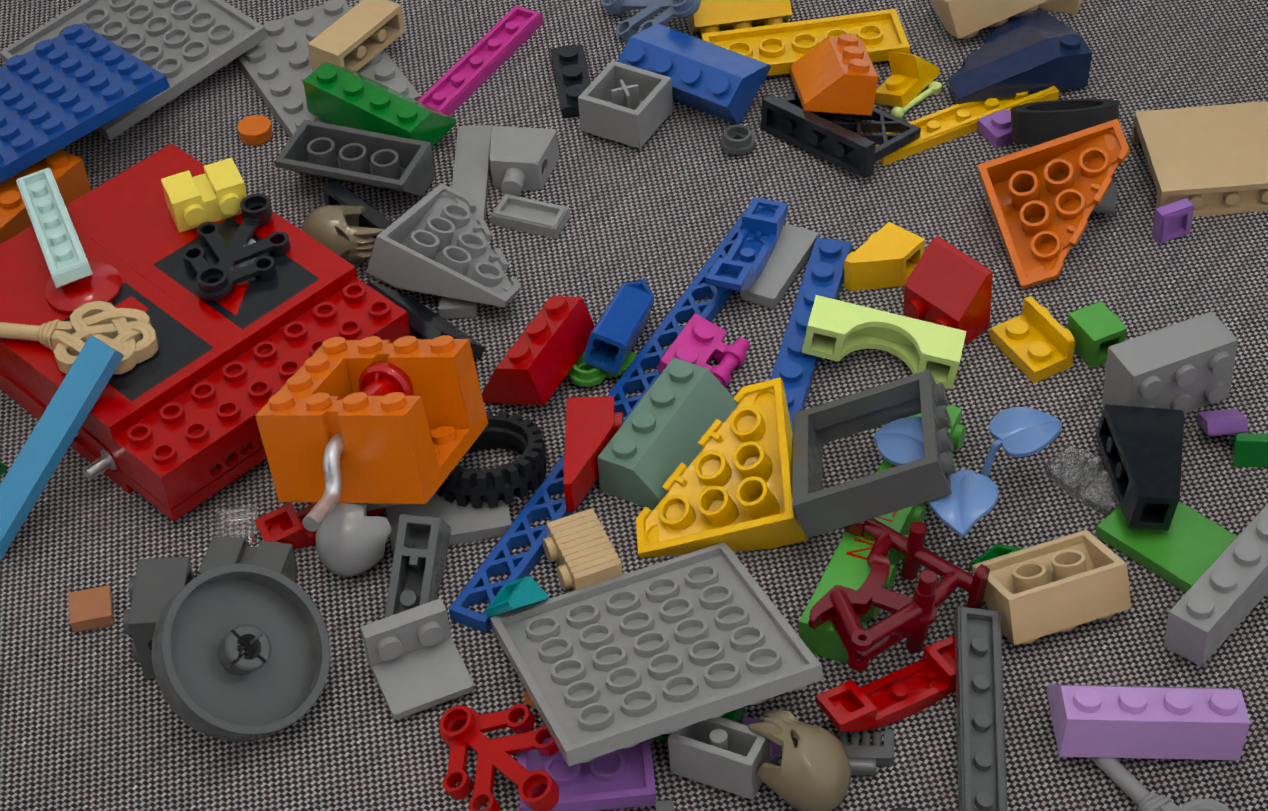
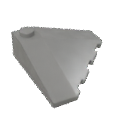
[366,183,521,307]

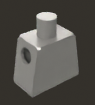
[490,126,559,196]

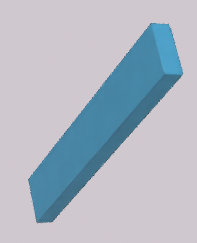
[0,335,124,561]

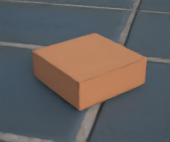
[68,585,115,633]

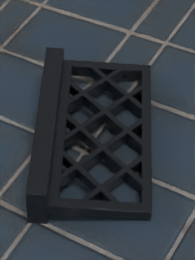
[761,92,921,178]

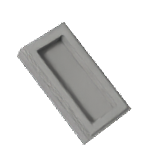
[490,194,570,239]

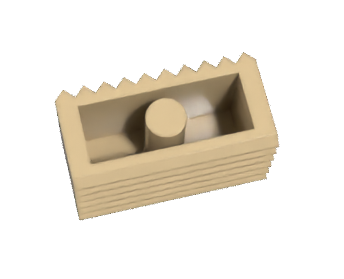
[542,508,623,591]

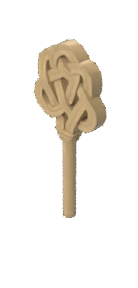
[0,301,158,374]

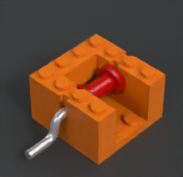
[255,335,488,532]

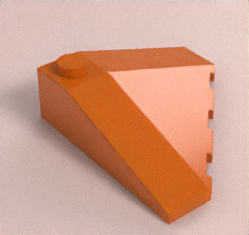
[978,118,1130,290]

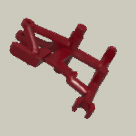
[808,518,990,671]

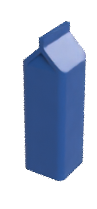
[583,278,654,374]

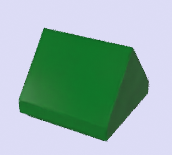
[1231,433,1268,468]

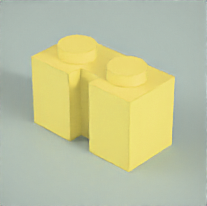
[161,157,247,233]

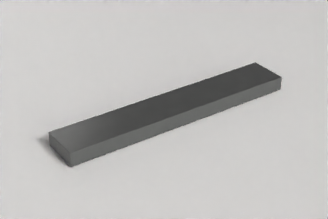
[954,606,1008,811]

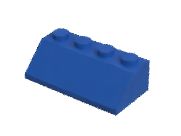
[617,24,771,124]

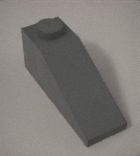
[384,514,451,618]

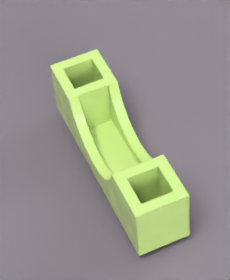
[802,295,966,389]

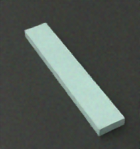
[16,168,93,288]

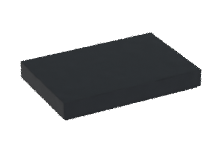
[367,281,486,359]

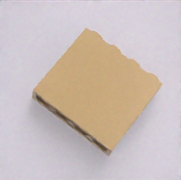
[1132,101,1268,217]

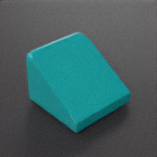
[485,576,549,618]

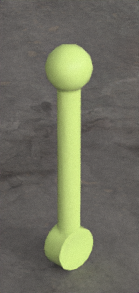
[891,81,942,119]

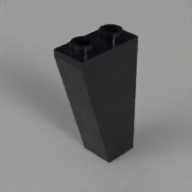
[1095,404,1184,531]

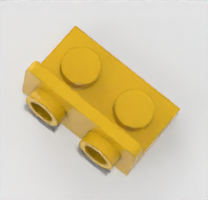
[990,296,1075,383]

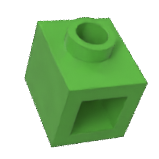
[1067,301,1127,369]

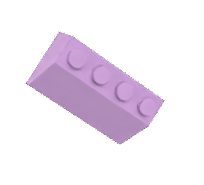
[1046,684,1250,760]

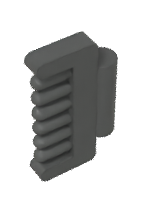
[830,729,894,776]

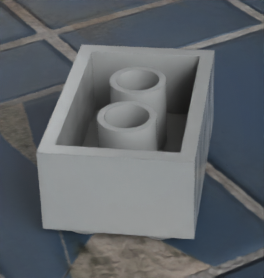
[1102,311,1238,414]

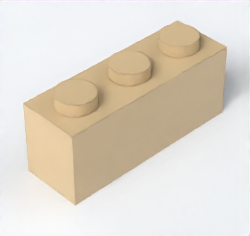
[307,0,405,72]

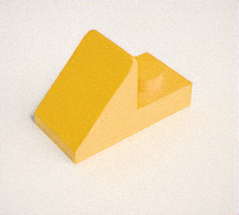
[875,51,940,108]

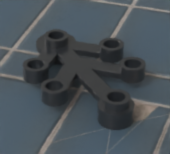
[182,194,291,301]

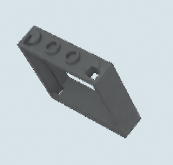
[792,370,956,538]

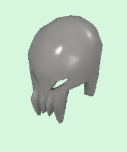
[315,503,402,578]

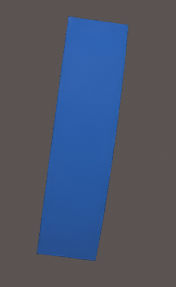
[705,197,788,291]

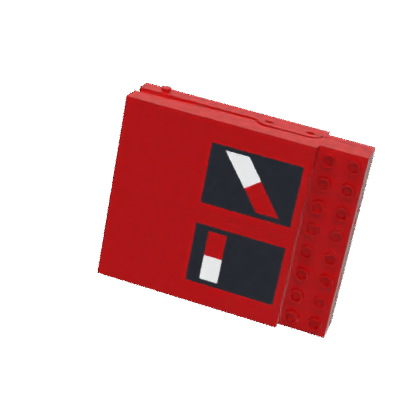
[0,143,411,522]

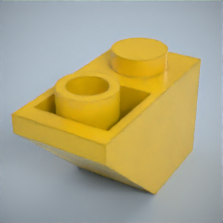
[843,222,925,291]

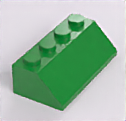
[303,62,456,147]

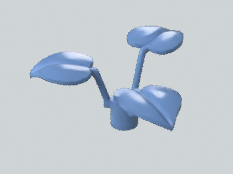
[873,407,1062,537]

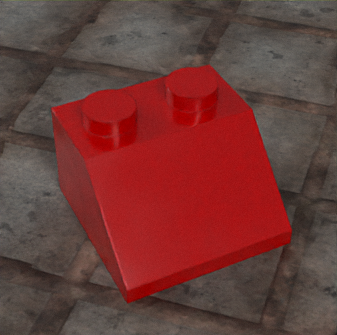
[903,236,993,346]

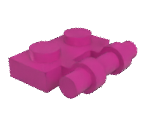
[657,313,750,388]

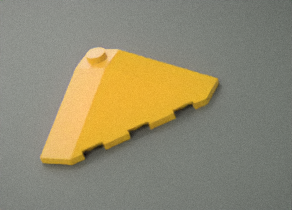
[636,377,809,558]

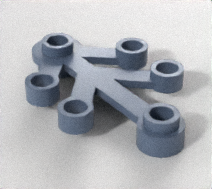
[601,0,701,42]

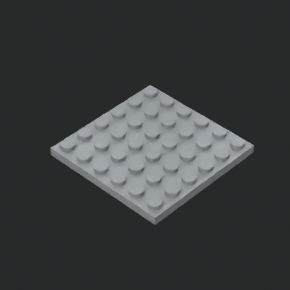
[0,0,268,140]
[490,542,824,767]

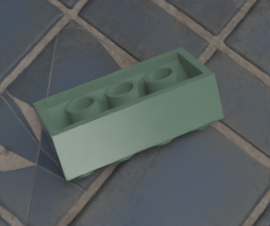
[597,357,738,510]

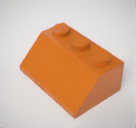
[789,34,878,116]

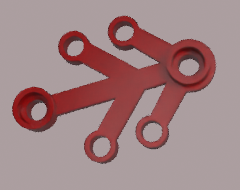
[439,704,559,811]

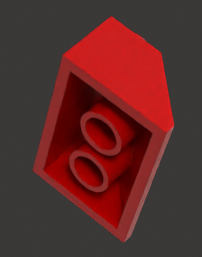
[482,295,595,406]

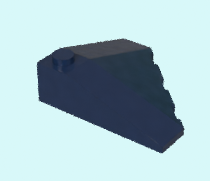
[947,9,1092,104]

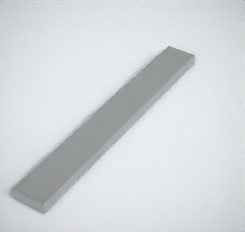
[439,125,492,319]

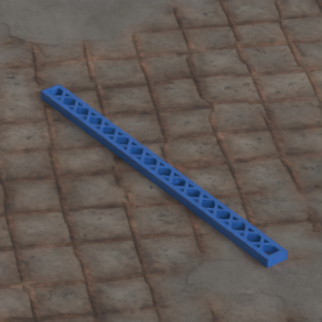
[449,213,744,633]

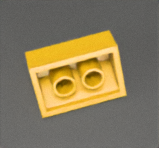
[688,0,792,34]

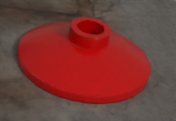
[45,261,122,315]

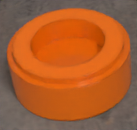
[237,115,273,145]

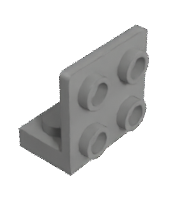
[360,598,475,720]

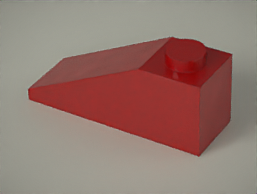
[563,396,624,512]

